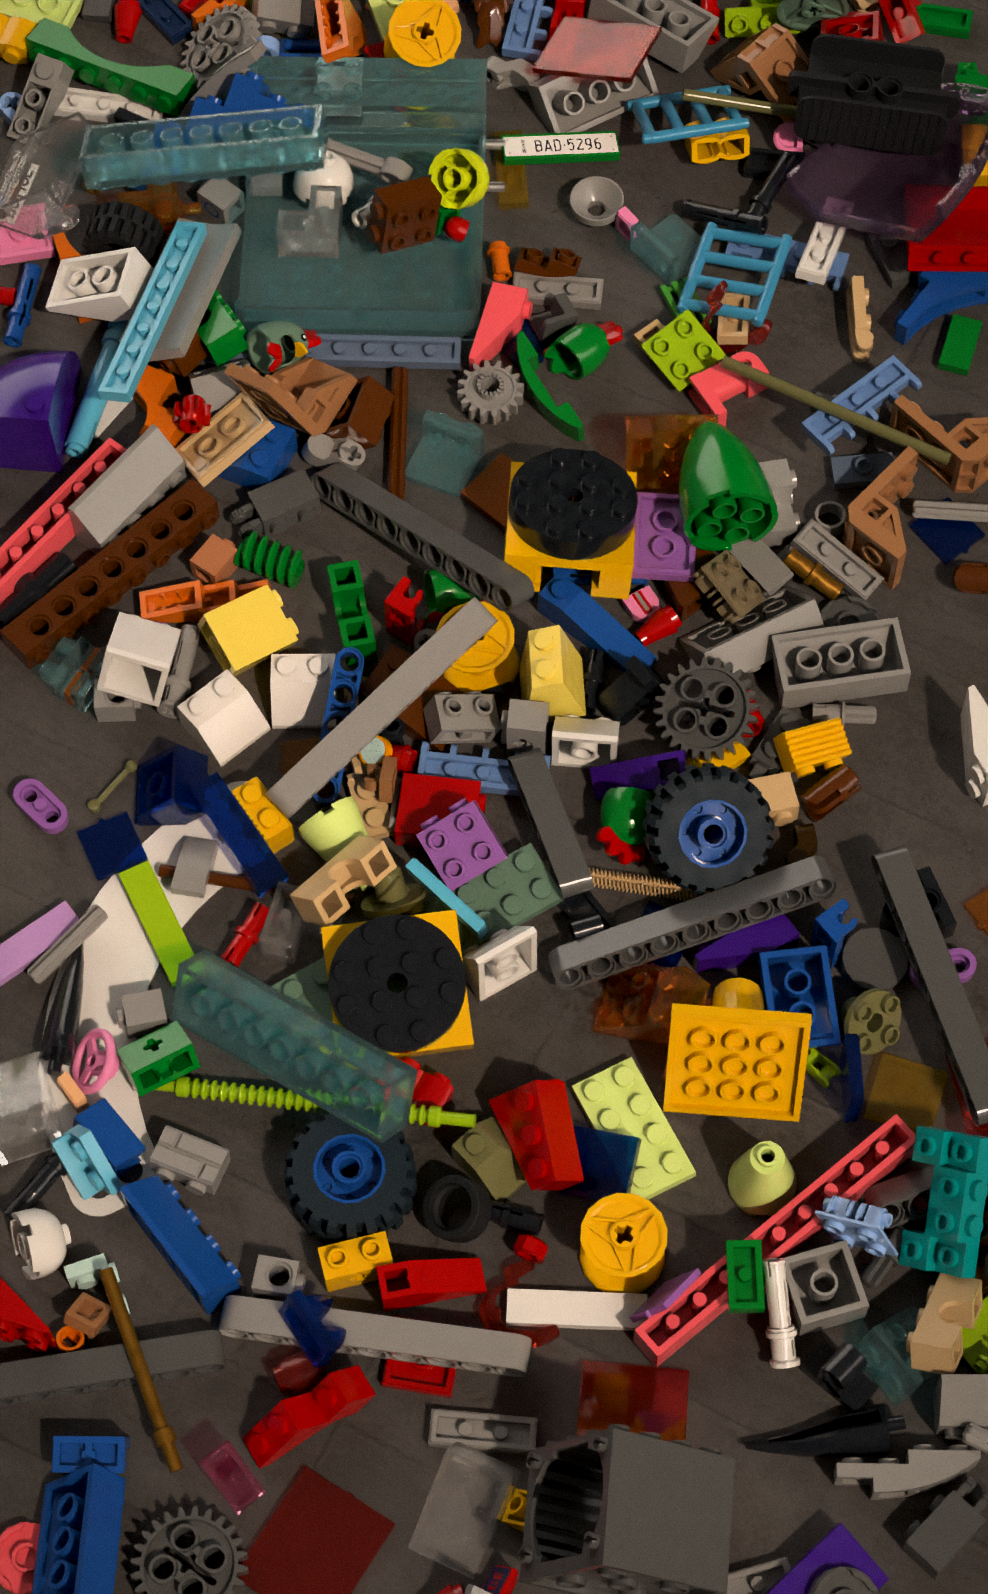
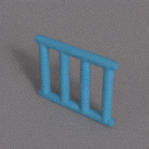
[625,85,750,145]
[676,222,792,327]

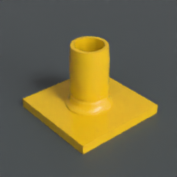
[663,978,812,1122]

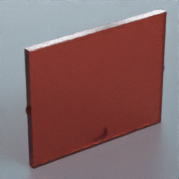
[532,17,662,83]
[576,1360,689,1442]
[238,1466,395,1594]

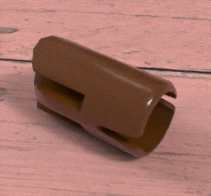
[952,562,988,595]
[801,764,861,822]

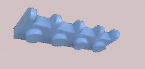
[502,0,553,62]
[725,230,849,292]
[801,355,922,456]
[417,741,551,796]

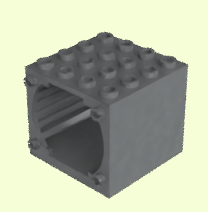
[517,1424,735,1594]

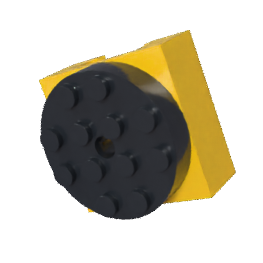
[503,448,638,599]
[321,909,474,1066]

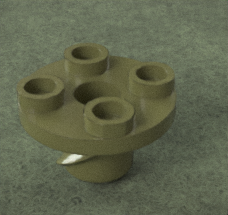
[361,865,427,919]
[840,988,901,1055]

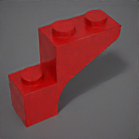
[242,1365,376,1469]

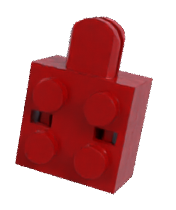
[820,10,885,42]

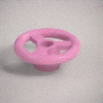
[71,1028,120,1095]

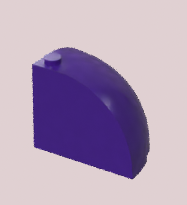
[0,351,82,473]

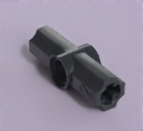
[0,551,77,629]

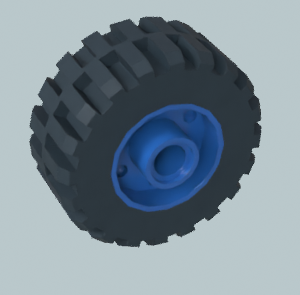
[642,763,774,894]
[284,1108,417,1244]

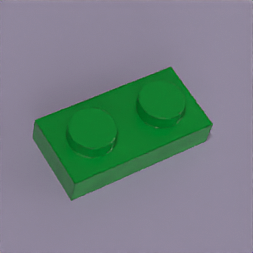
[725,1240,765,1313]

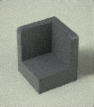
[529,293,578,343]

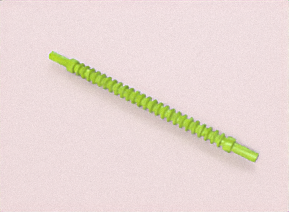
[155,1076,476,1128]

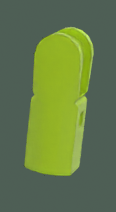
[806,1048,841,1088]

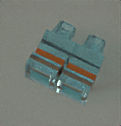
[39,636,106,713]

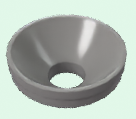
[570,176,624,226]

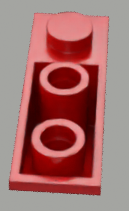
[376,1258,487,1312]

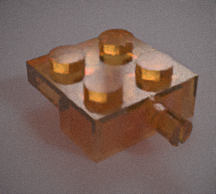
[117,178,202,236]

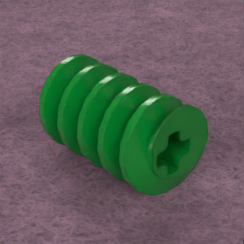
[234,531,305,589]

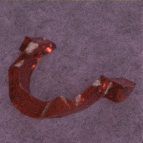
[701,280,772,354]
[479,1260,560,1348]

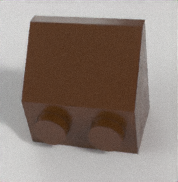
[322,375,395,450]

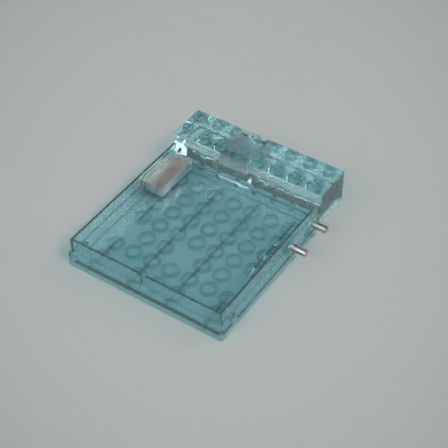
[234,56,506,341]

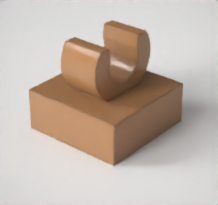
[364,756,397,803]
[63,1292,112,1340]

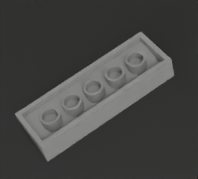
[119,217,242,362]

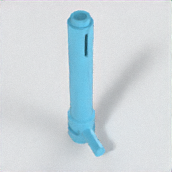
[64,320,129,458]

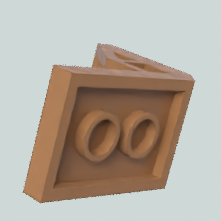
[709,23,809,122]
[224,356,358,437]
[889,395,988,493]
[842,446,919,590]

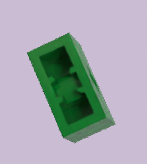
[116,1021,200,1097]

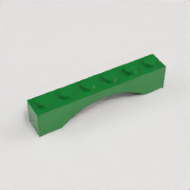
[26,18,196,117]

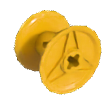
[383,0,462,85]
[436,602,520,694]
[579,1193,668,1293]

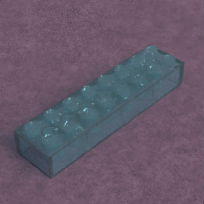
[79,104,329,190]
[171,950,418,1143]

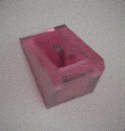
[199,1440,266,1515]

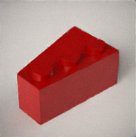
[489,1080,584,1191]

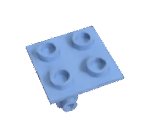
[815,1195,898,1257]

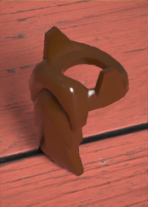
[471,0,514,49]

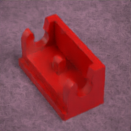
[384,576,425,647]

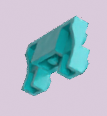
[898,1126,988,1278]

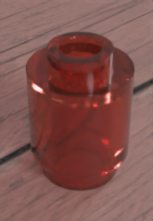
[272,1349,327,1394]

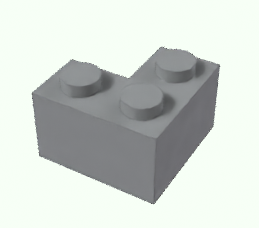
[759,458,801,548]

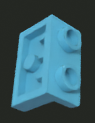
[51,1124,122,1200]

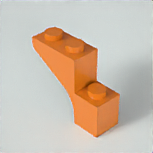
[133,365,186,448]

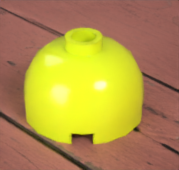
[428,148,490,209]

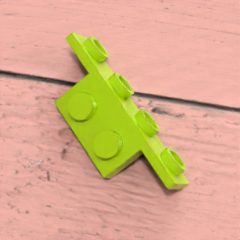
[724,0,821,38]

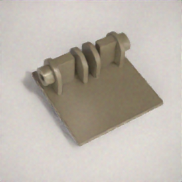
[693,549,765,625]

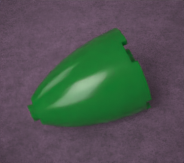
[679,421,778,551]

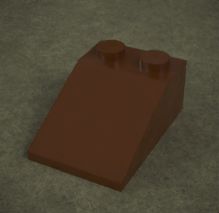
[358,644,465,753]

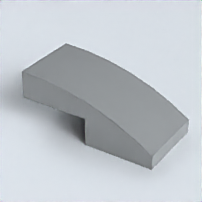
[170,837,219,898]

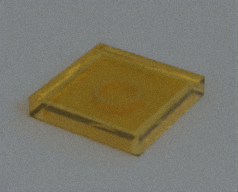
[864,1053,949,1133]

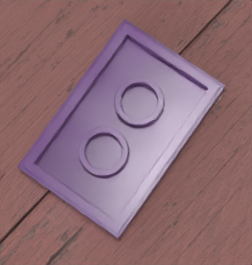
[632,492,696,582]

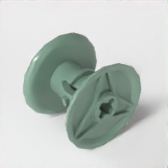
[777,0,849,31]

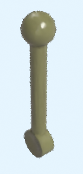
[88,760,138,813]

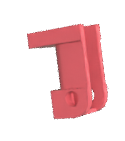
[688,351,769,427]

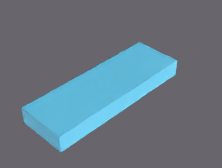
[405,858,488,940]

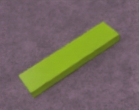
[118,860,203,988]

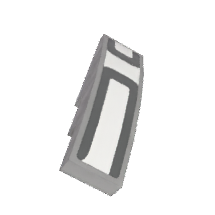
[176,40,267,124]

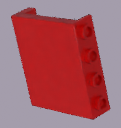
[904,186,988,272]

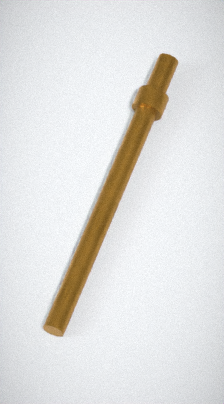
[99,1267,183,1474]

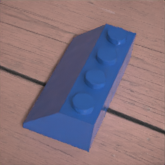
[119,1175,241,1316]
[32,1463,126,1594]

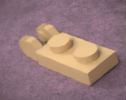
[846,275,874,363]

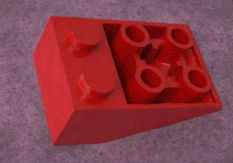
[0,1277,58,1353]

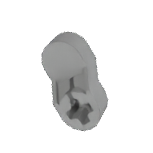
[478,56,540,92]
[302,434,366,471]

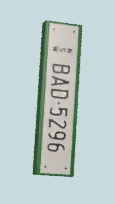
[500,131,620,166]

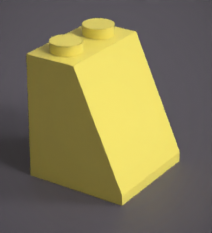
[197,584,299,677]
[519,625,586,722]

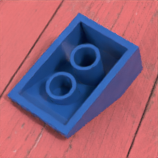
[218,419,298,490]
[757,945,841,1049]

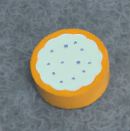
[359,735,393,768]

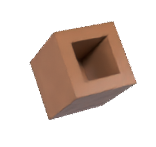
[189,534,238,585]

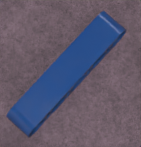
[311,647,364,807]

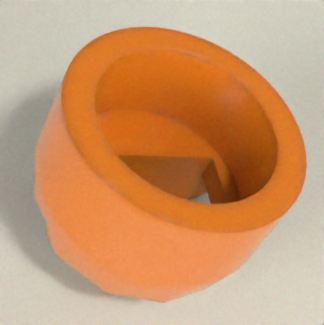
[56,1325,85,1353]

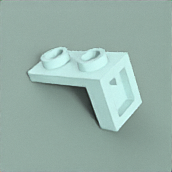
[63,1253,130,1314]

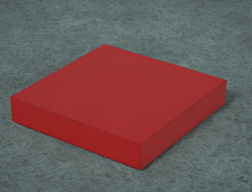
[382,1316,457,1398]

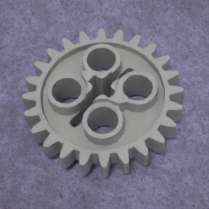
[180,4,262,91]

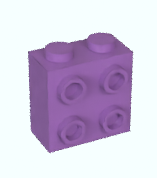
[416,798,509,891]

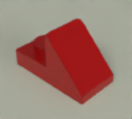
[878,0,926,44]

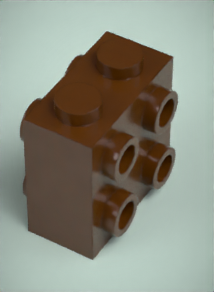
[366,176,442,254]

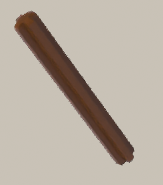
[388,366,408,500]

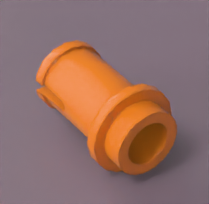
[487,241,512,282]

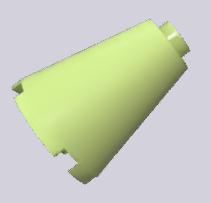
[298,796,372,891]
[728,1141,797,1216]

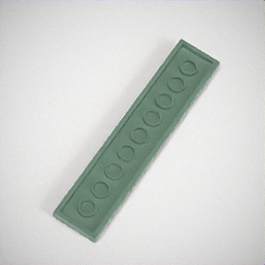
[242,843,564,1062]

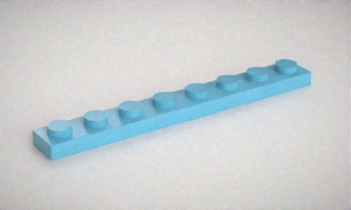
[98,221,208,403]

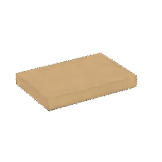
[175,391,274,487]

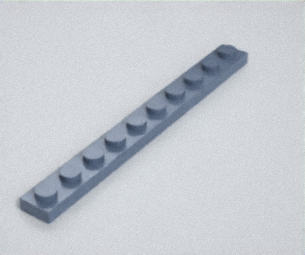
[157,332,461,370]

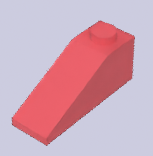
[468,282,533,372]

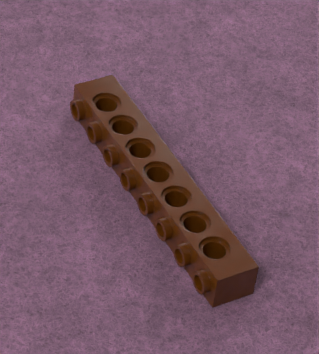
[1,478,220,670]

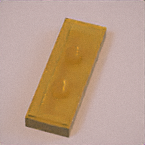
[493,130,529,210]

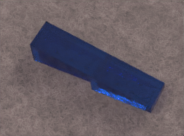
[188,772,290,898]

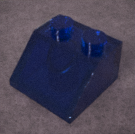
[134,744,209,826]

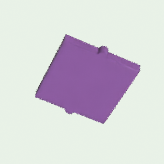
[629,1268,702,1323]

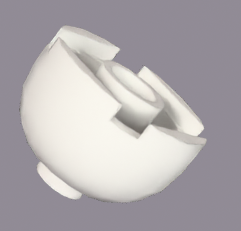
[293,150,354,208]
[10,1208,71,1281]

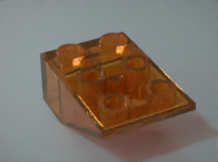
[624,414,718,489]
[592,966,711,1046]

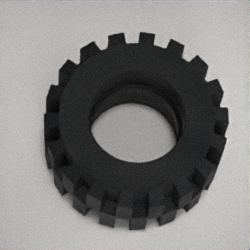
[82,201,165,268]

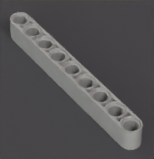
[265,597,498,819]
[218,1295,532,1377]

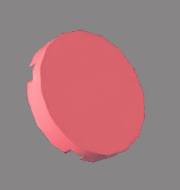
[0,1522,40,1594]

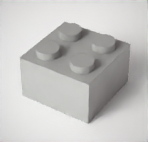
[785,1240,869,1336]

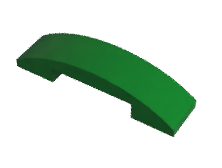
[517,331,584,442]

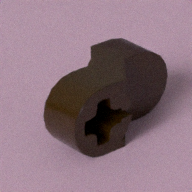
[785,823,818,866]

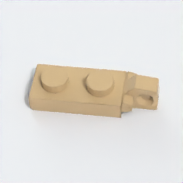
[347,753,395,839]

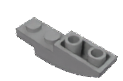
[833,1444,981,1500]

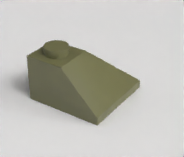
[451,1116,527,1203]

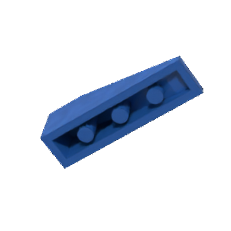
[538,572,657,673]

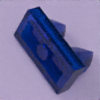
[278,1289,346,1369]

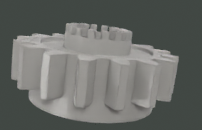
[457,360,524,425]

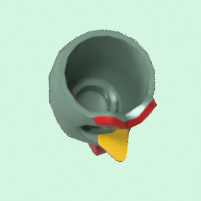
[247,320,321,373]

